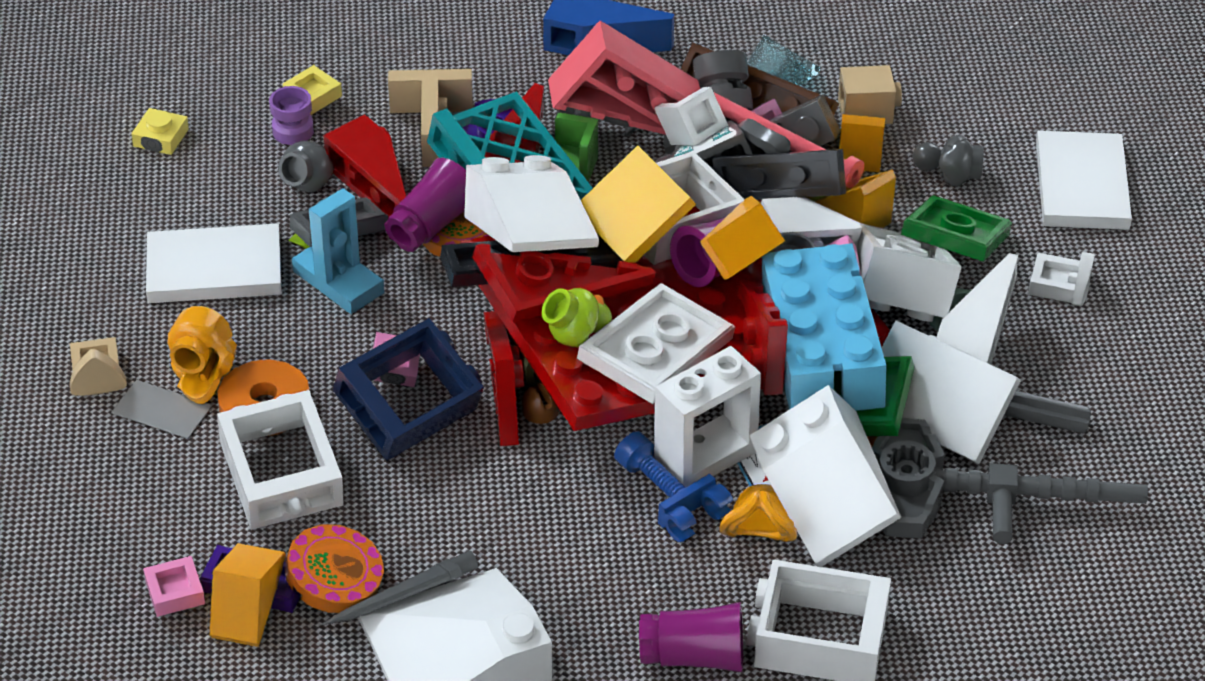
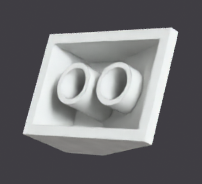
[464,155,599,252]
[857,223,962,322]
[749,385,901,567]

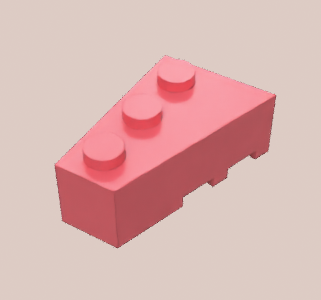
[548,21,700,135]

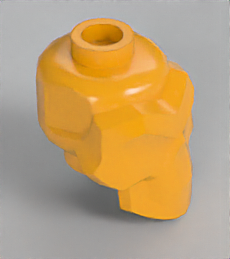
[167,306,237,404]

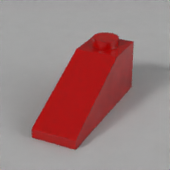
[323,114,406,218]

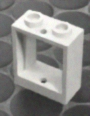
[644,151,745,265]
[654,346,761,487]
[217,390,343,530]
[747,560,891,681]

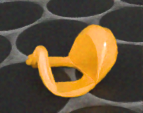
[719,484,797,542]

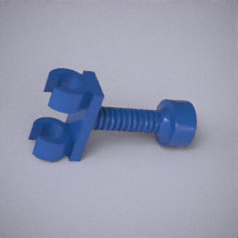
[614,431,734,543]

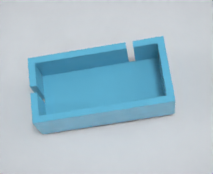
[762,243,886,410]

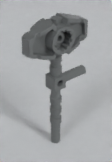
[872,418,1148,544]

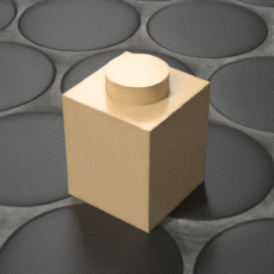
[838,65,902,124]

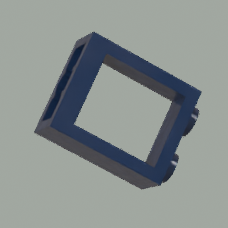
[333,318,484,461]

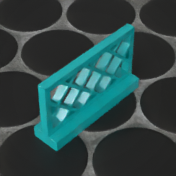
[427,91,593,200]

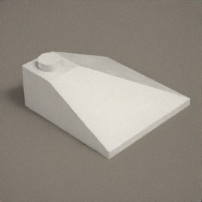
[358,568,552,681]

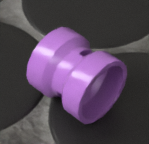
[269,86,314,145]

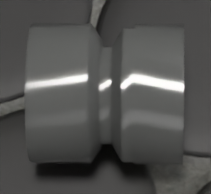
[693,50,753,121]

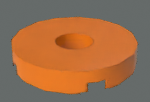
[217,359,309,436]

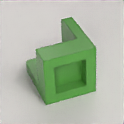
[555,113,598,182]

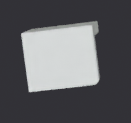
[654,87,729,146]

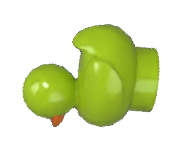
[542,288,612,347]

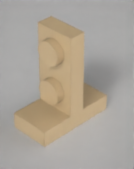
[388,69,473,167]

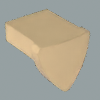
[70,337,127,396]

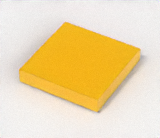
[581,146,696,263]

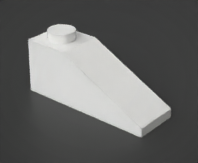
[929,253,1018,365]

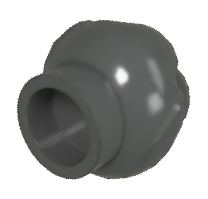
[912,135,984,187]
[278,140,334,193]

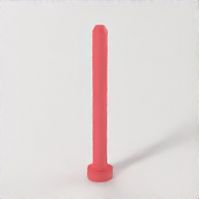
[714,92,864,188]

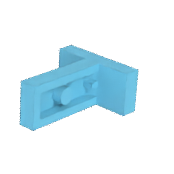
[292,188,384,314]

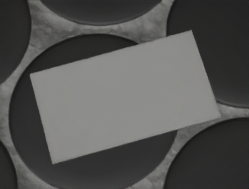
[111,380,213,439]

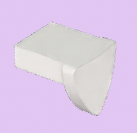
[1028,252,1095,306]

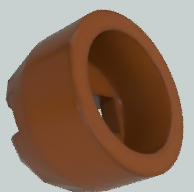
[522,383,559,424]

